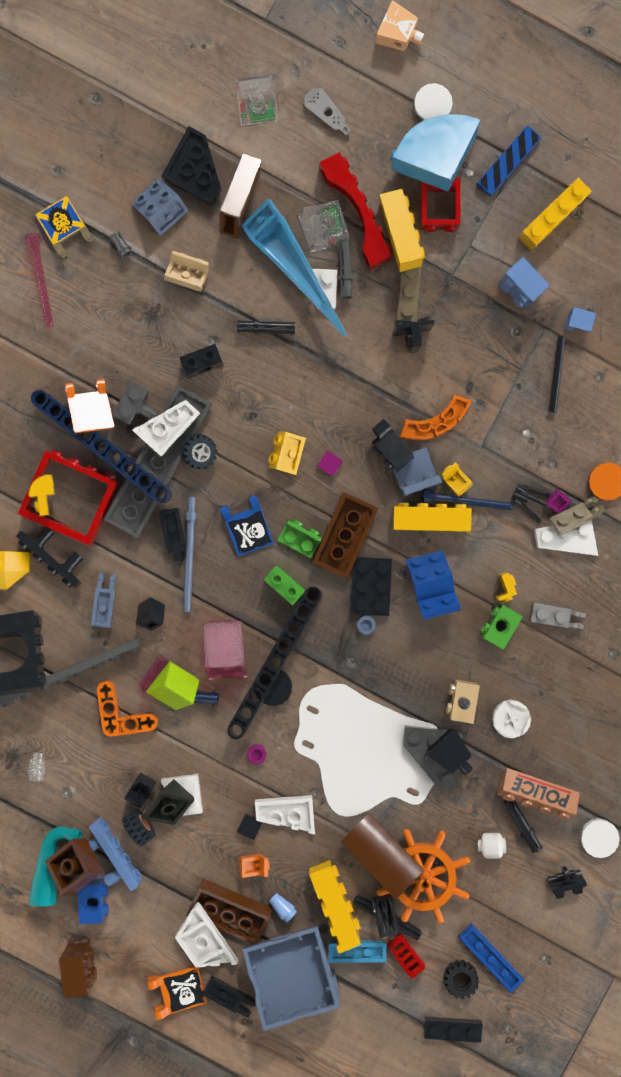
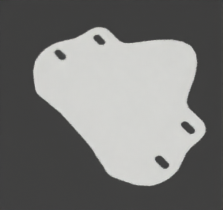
[294,684,437,817]

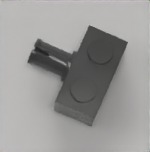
[112,381,159,425]

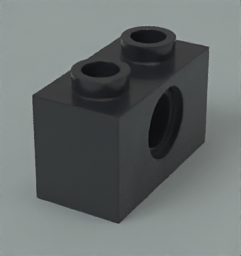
[179,344,224,379]

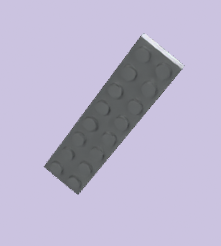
[104,385,212,538]

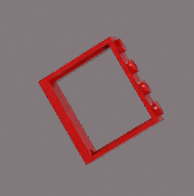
[18,449,120,545]

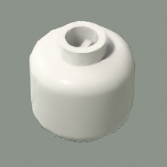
[478,833,506,859]

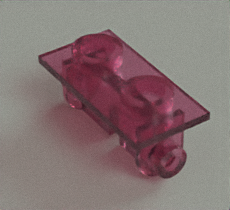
[137,654,169,694]

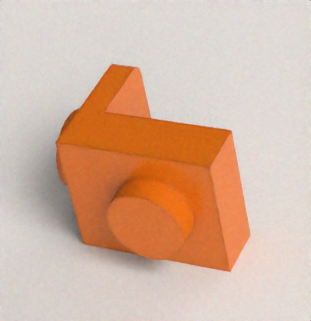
[239,853,270,878]

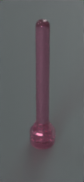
[24,233,54,327]

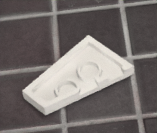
[133,400,200,457]
[255,795,315,834]

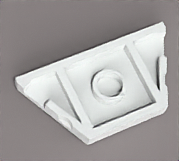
[175,902,238,968]

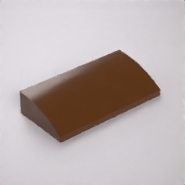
[311,492,379,578]
[341,813,424,900]
[186,878,272,944]

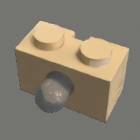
[446,679,480,724]

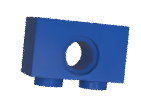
[78,878,109,924]

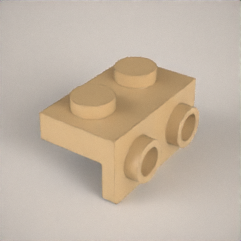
[164,251,209,292]

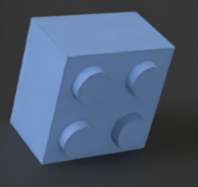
[499,257,550,310]

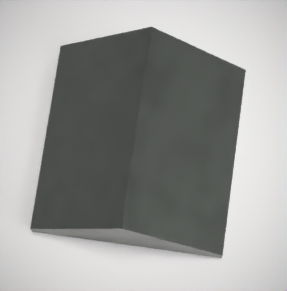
[141,779,195,825]

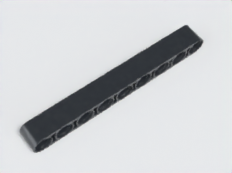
[227,586,323,740]

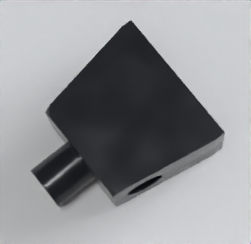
[425,726,473,776]

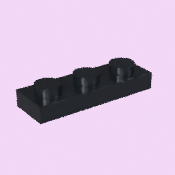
[424,1016,483,1043]

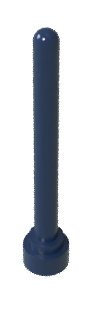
[422,489,513,510]

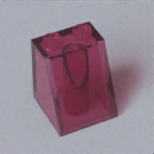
[203,619,247,680]

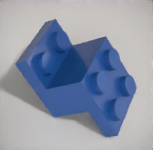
[406,551,461,620]

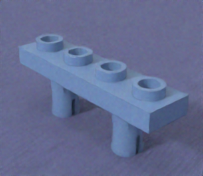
[88,816,142,891]

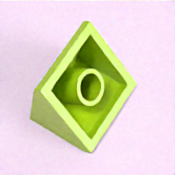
[146,661,199,710]

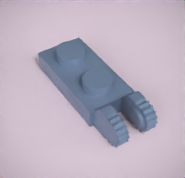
[91,573,117,628]

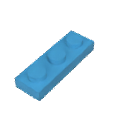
[329,940,386,963]

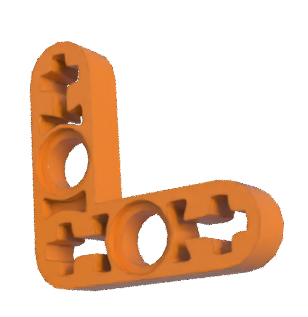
[97,680,159,737]

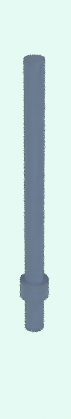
[183,497,197,612]

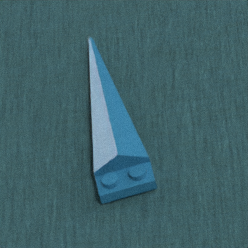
[241,199,347,336]

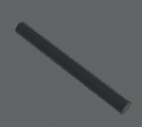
[549,336,566,413]

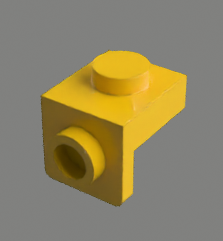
[441,462,473,497]
[494,572,517,603]

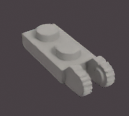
[529,602,586,629]

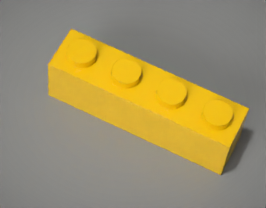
[518,177,592,251]
[379,189,425,272]
[392,503,472,531]

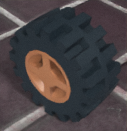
[122,808,156,846]

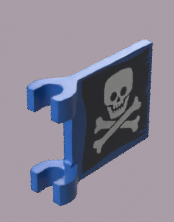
[220,495,274,556]

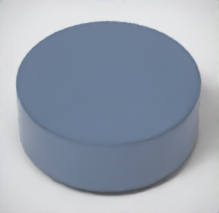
[356,615,376,635]

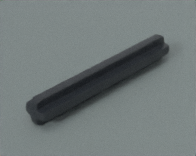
[352,895,422,940]

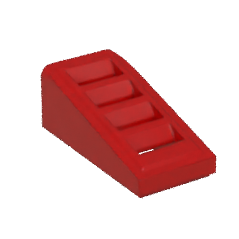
[386,933,426,979]

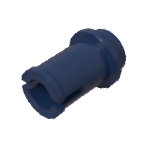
[194,691,219,706]

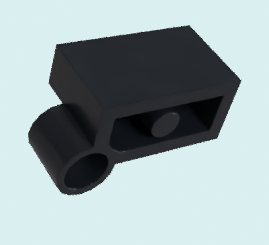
[371,419,414,473]

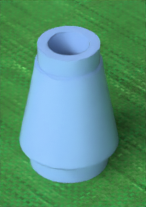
[269,893,297,923]

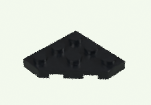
[161,126,222,207]

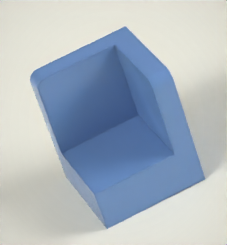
[564,307,596,332]

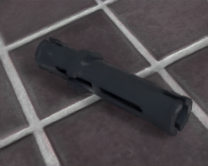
[237,319,295,335]
[503,800,543,853]

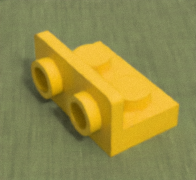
[268,431,306,475]

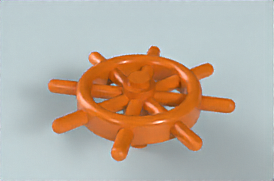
[377,829,470,924]

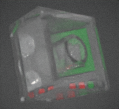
[235,74,279,127]
[297,200,350,253]

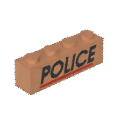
[497,768,580,820]

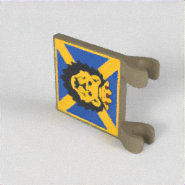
[35,195,94,259]

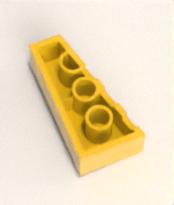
[309,860,361,953]

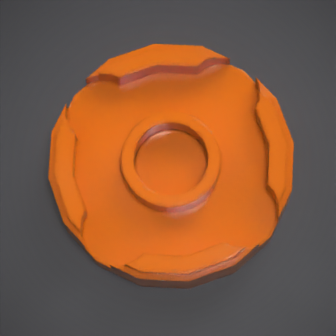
[588,463,621,501]

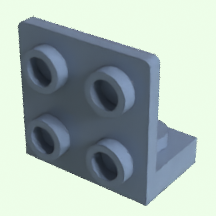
[131,178,189,236]
[393,448,442,496]

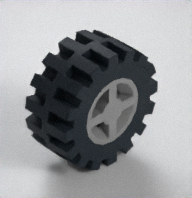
[180,434,218,470]

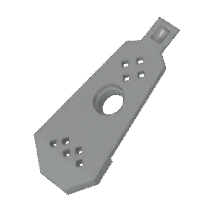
[304,88,351,135]

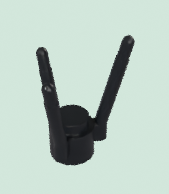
[512,484,552,523]

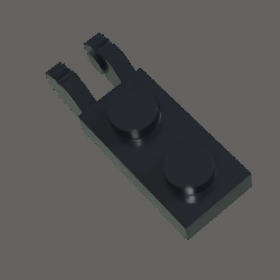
[202,975,256,1017]

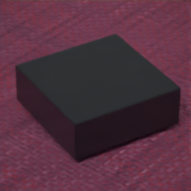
[237,813,262,840]

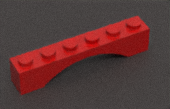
[319,152,393,271]

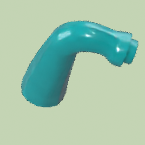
[28,826,82,906]

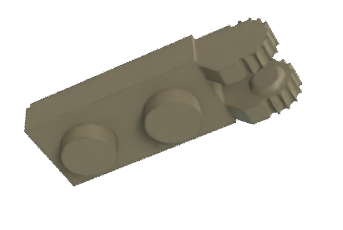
[549,496,605,536]

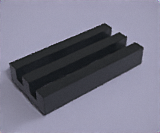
[371,894,400,938]

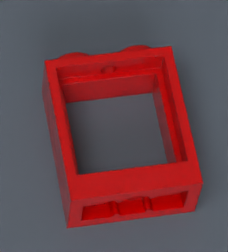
[420,178,461,232]

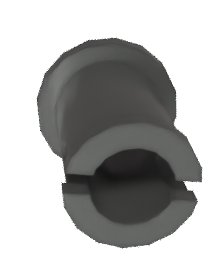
[110,231,132,258]

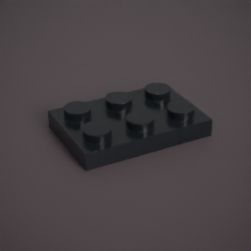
[351,557,392,616]

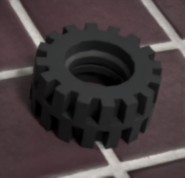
[444,960,479,999]

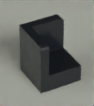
[136,597,165,631]

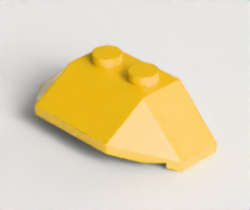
[0,551,31,590]

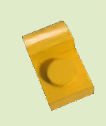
[29,475,55,516]

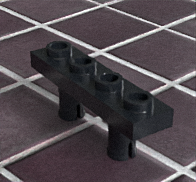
[16,527,83,588]

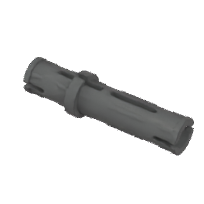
[338,239,353,299]

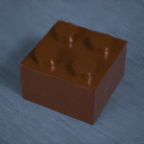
[45,838,103,896]
[59,941,97,999]

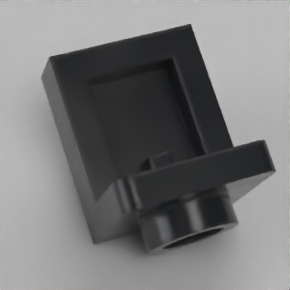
[124,772,156,808]

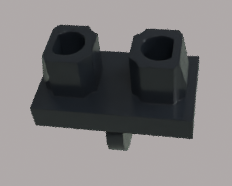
[547,866,587,899]

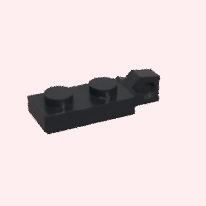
[159,508,186,562]

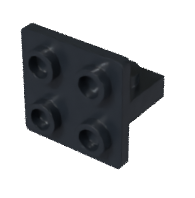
[392,318,435,353]

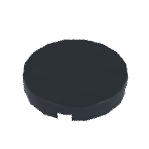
[255,670,292,706]

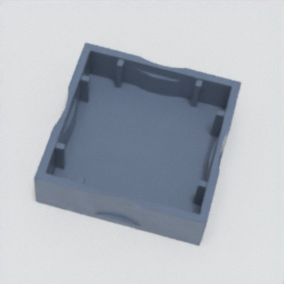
[243,925,340,1031]

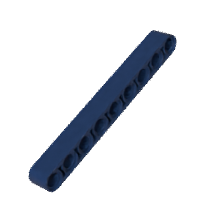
[31,390,172,503]

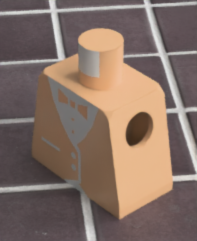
[375,0,424,51]

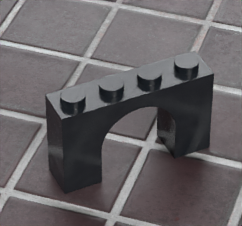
[0,610,46,696]

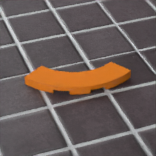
[400,395,472,440]

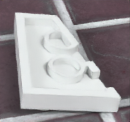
[534,521,598,556]

